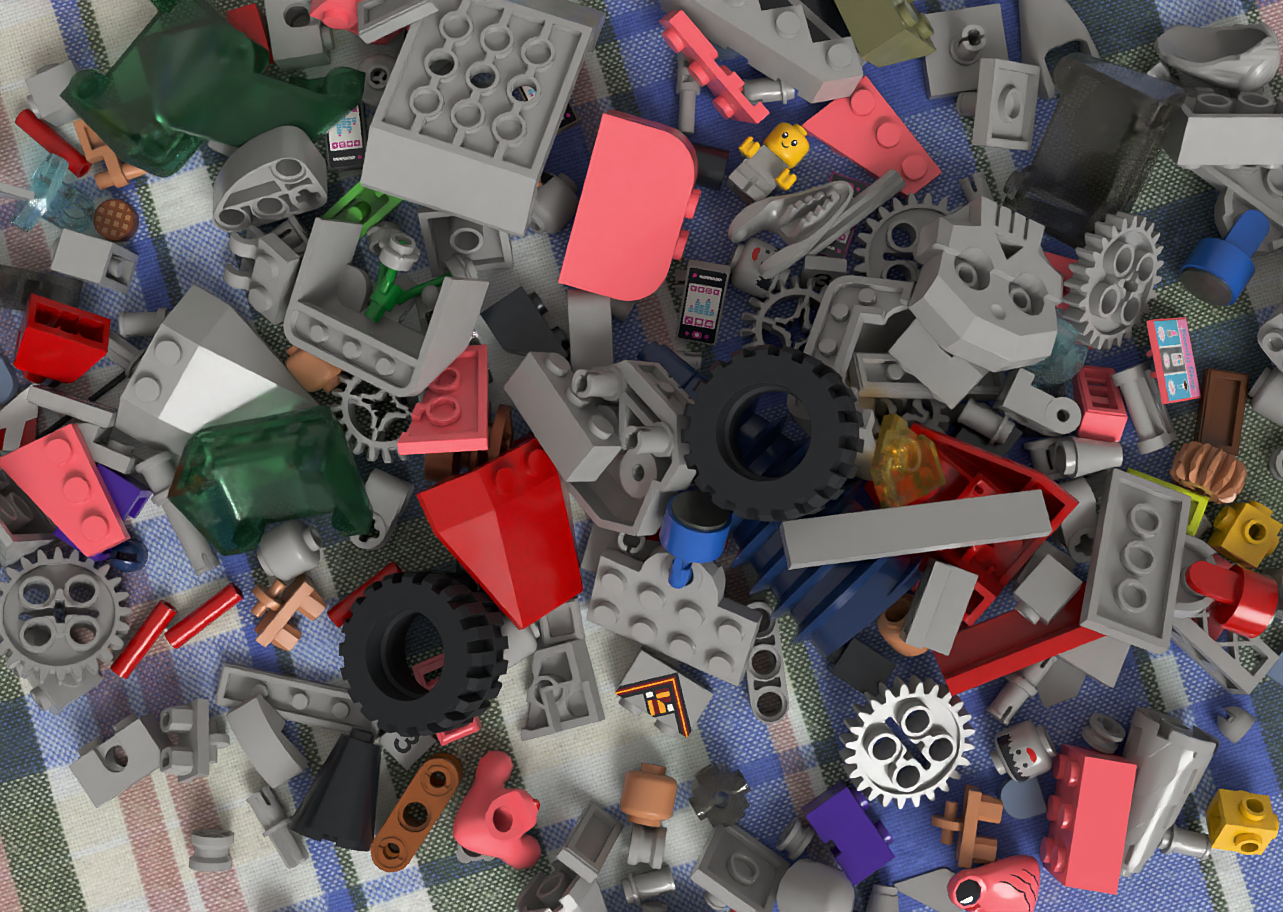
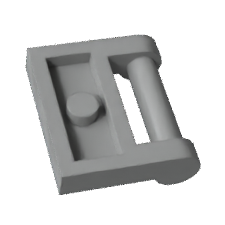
[1111,360,1177,455]

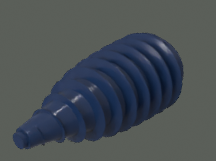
[637,341,925,658]

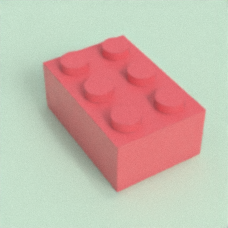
[1040,744,1137,895]

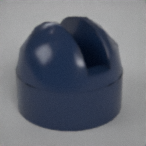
[111,539,148,572]

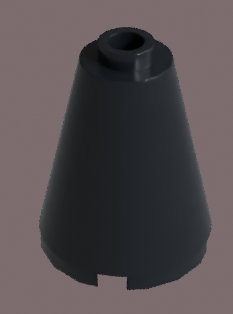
[290,728,382,852]

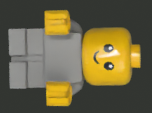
[726,122,810,205]

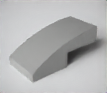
[226,693,308,788]

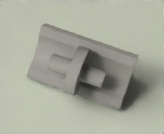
[160,698,230,783]

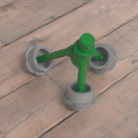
[364,221,478,324]

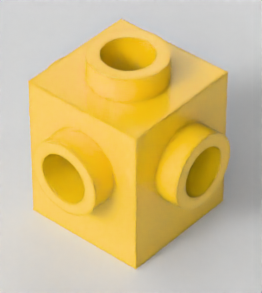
[1207,500,1283,568]
[1205,789,1279,855]

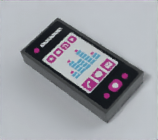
[319,85,368,173]

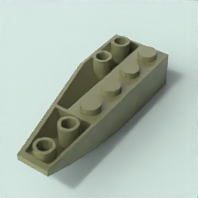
[834,0,936,68]

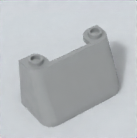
[787,275,916,483]

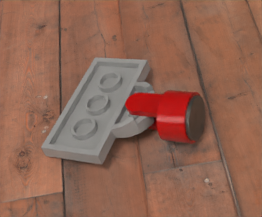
[1079,468,1280,655]

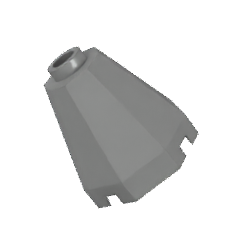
[514,859,608,912]

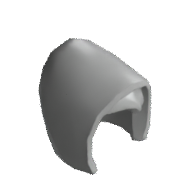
[776,858,855,912]

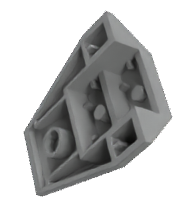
[115,284,321,476]

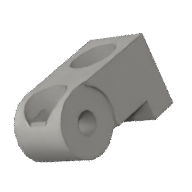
[992,367,1082,437]

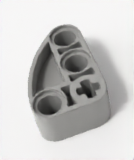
[212,125,328,232]

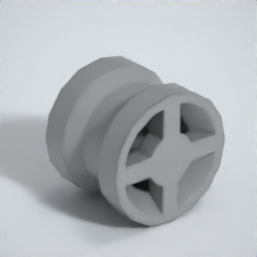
[627,823,667,870]
[189,829,234,872]

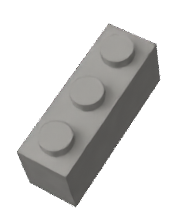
[503,351,622,482]

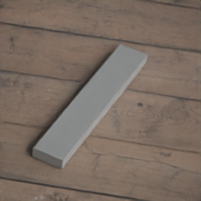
[780,489,1052,570]

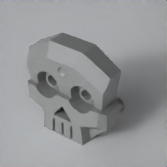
[908,195,1064,372]
[563,360,697,536]

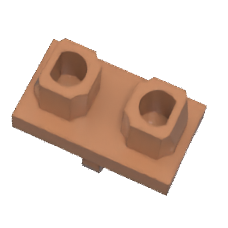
[251,573,327,652]
[930,784,1003,869]

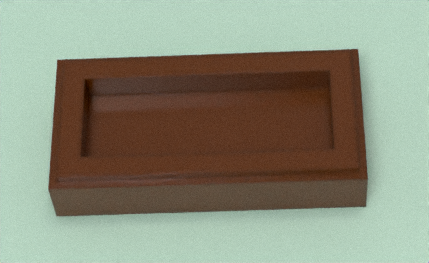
[1193,368,1250,456]

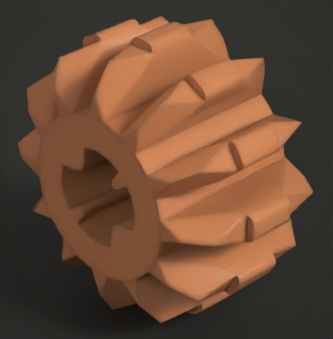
[1169,441,1247,505]

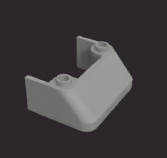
[283,217,490,397]

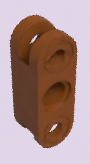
[371,752,463,872]

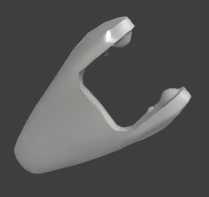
[1018,0,1104,100]
[728,181,854,279]

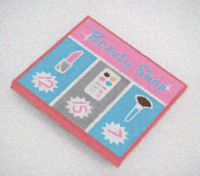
[1146,317,1201,405]

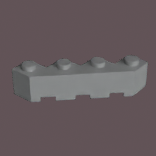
[659,0,864,104]

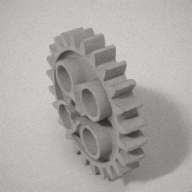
[851,193,962,286]
[1062,211,1164,350]
[0,547,132,686]
[839,675,975,809]

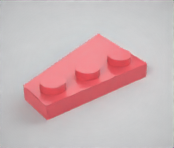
[659,9,770,124]
[801,75,942,199]
[397,344,488,455]
[0,423,131,557]

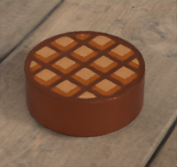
[93,199,139,242]

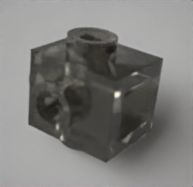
[688,761,752,828]

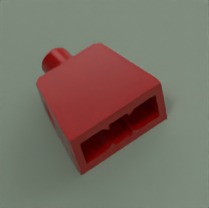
[13,293,111,384]

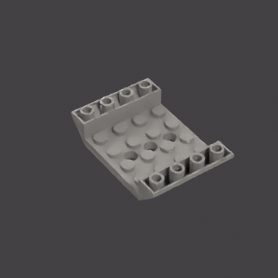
[360,0,606,238]

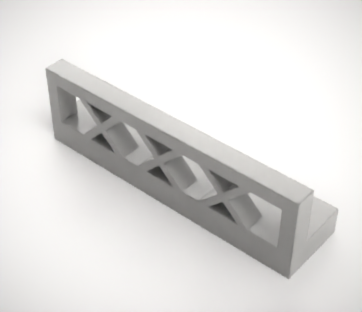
[1170,609,1280,695]

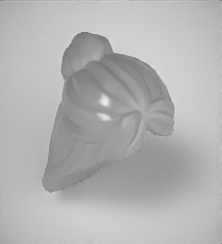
[1153,22,1280,98]

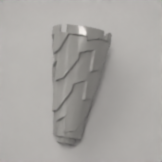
[1120,707,1220,877]

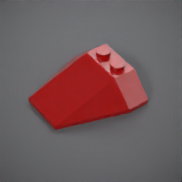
[864,422,1080,627]
[416,431,584,630]

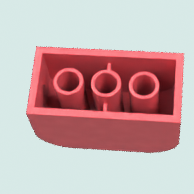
[558,109,702,301]

